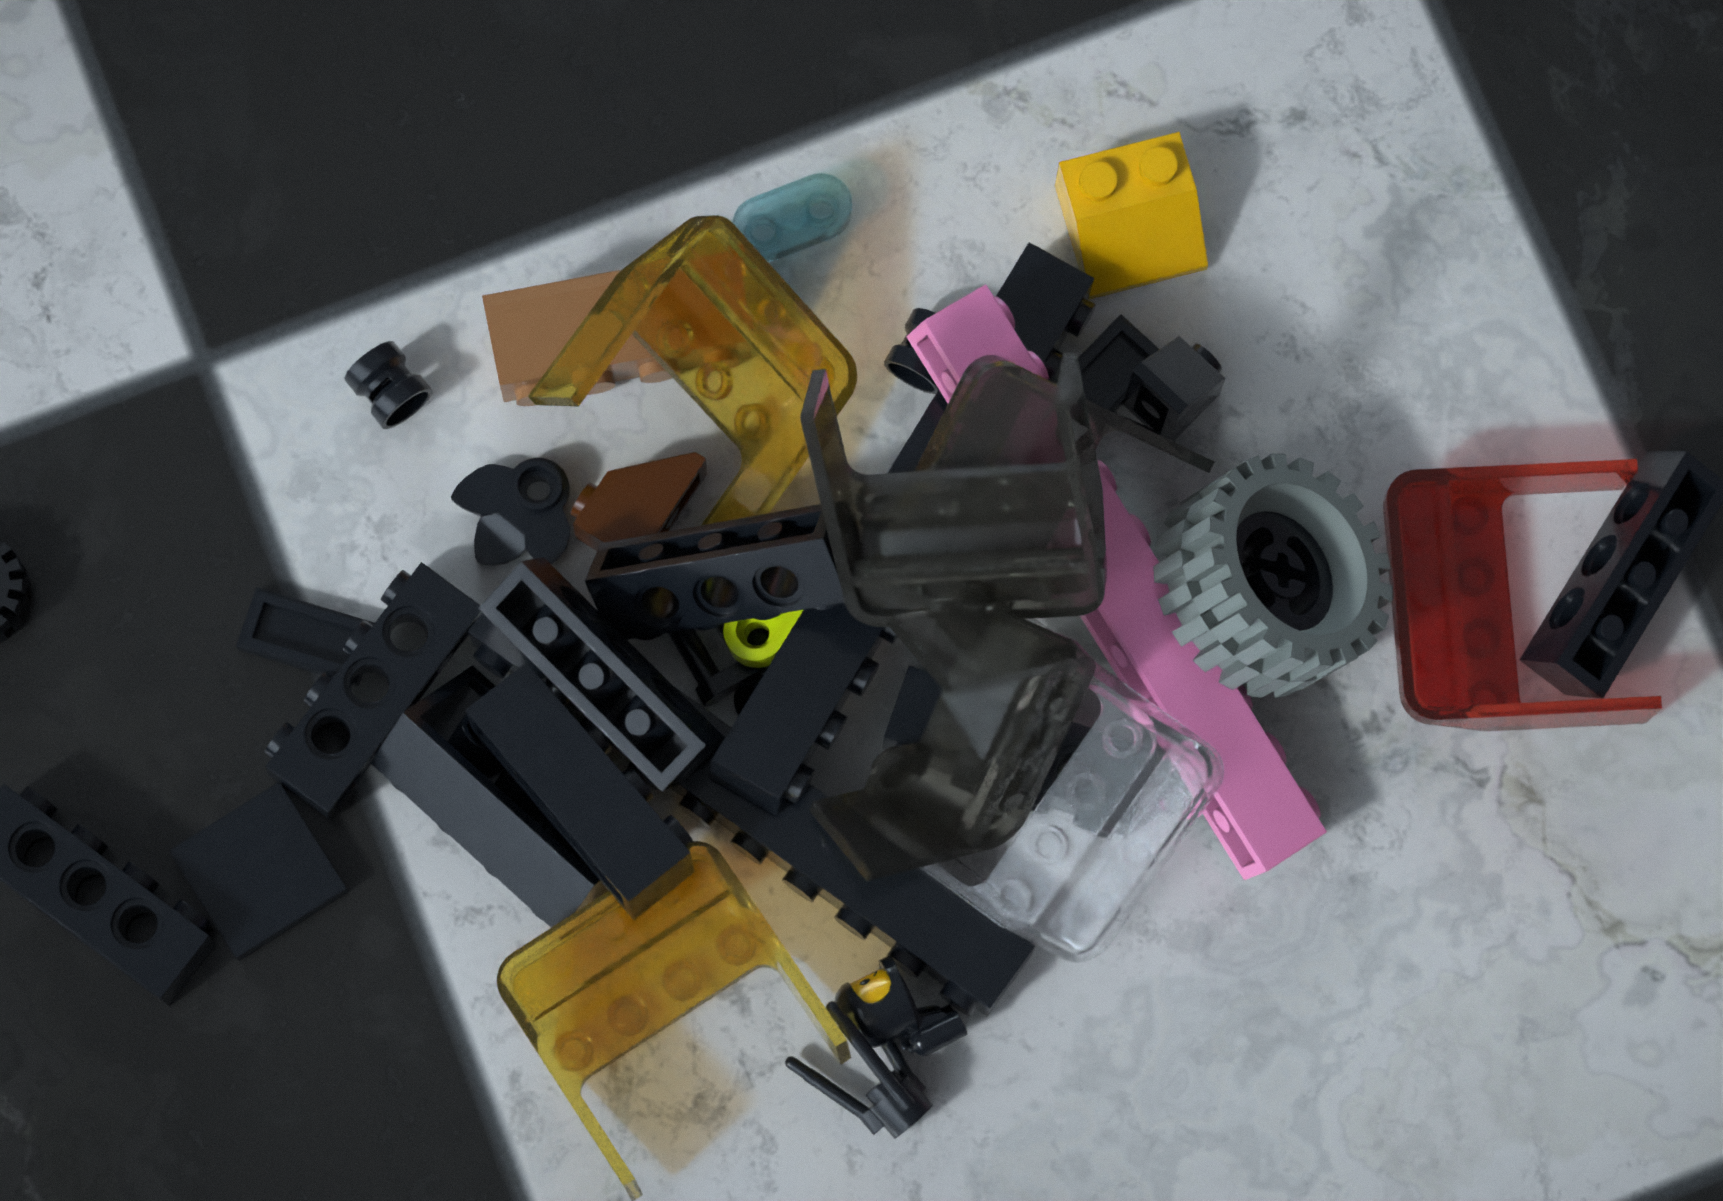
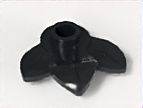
[451,458,571,566]

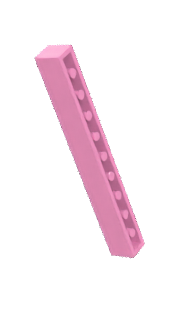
[906,284,1327,880]

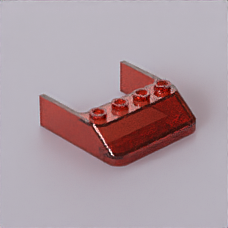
[1383,459,1662,732]

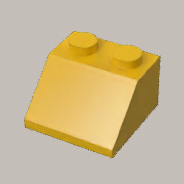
[1054,132,1208,300]

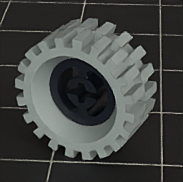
[1153,453,1393,698]

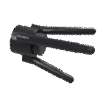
[785,1001,933,1139]

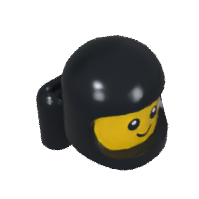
[834,955,968,1056]

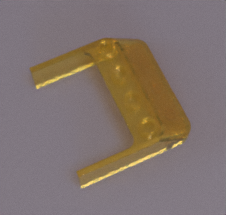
[527,215,857,525]
[497,841,852,1201]

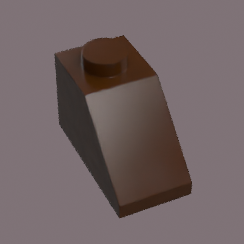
[571,452,707,551]

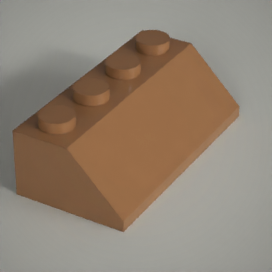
[482,249,749,406]

